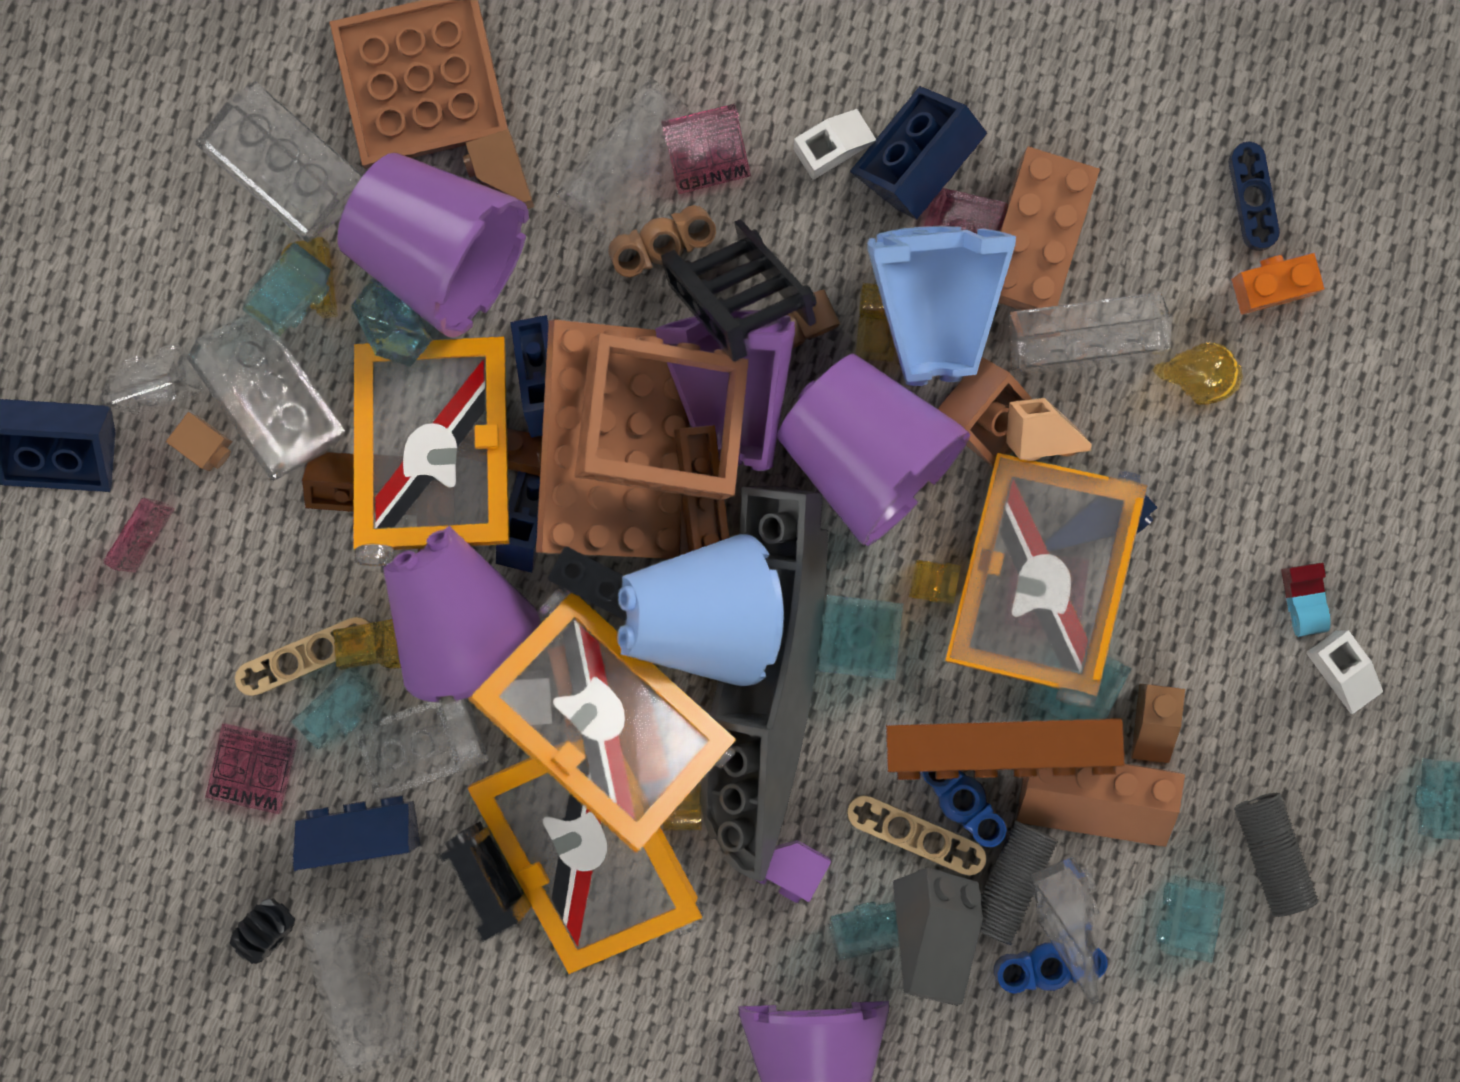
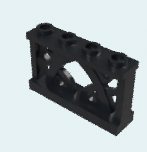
[548,546,627,621]
[439,821,532,942]

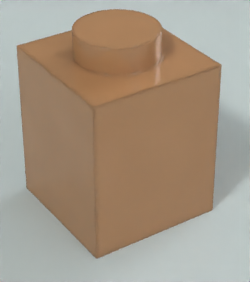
[166,412,233,471]

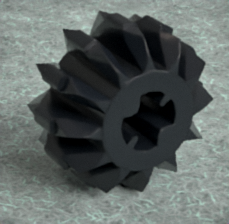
[229,898,295,964]

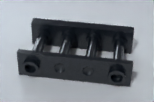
[661,219,817,362]

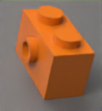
[1231,253,1325,315]

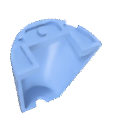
[868,226,1016,386]
[618,534,783,686]

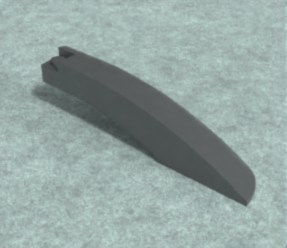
[701,486,828,882]

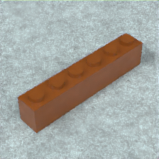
[886,719,1125,780]

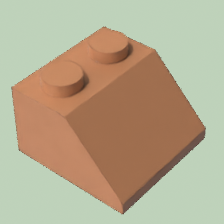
[938,357,1032,468]

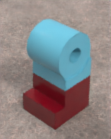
[1281,562,1331,637]

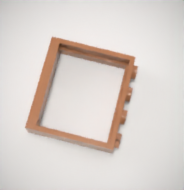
[575,330,749,501]

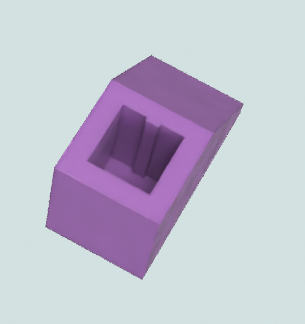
[756,840,831,903]

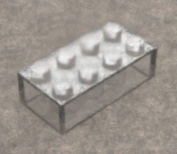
[187,308,345,482]

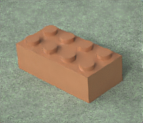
[998,146,1100,319]

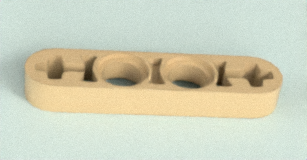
[235,617,376,696]
[847,795,987,876]

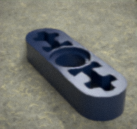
[1229,142,1280,251]

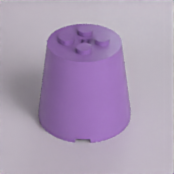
[338,153,529,337]
[777,354,971,546]

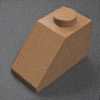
[463,129,534,209]
[1131,684,1185,763]

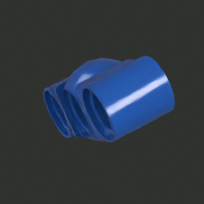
[920,771,1007,847]
[994,941,1107,993]

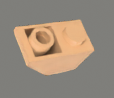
[1006,398,1092,461]

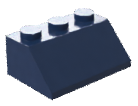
[850,86,987,220]
[0,399,116,492]
[293,795,421,871]

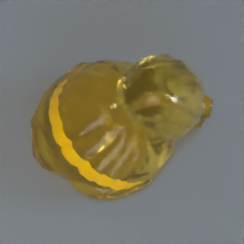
[1153,342,1243,405]

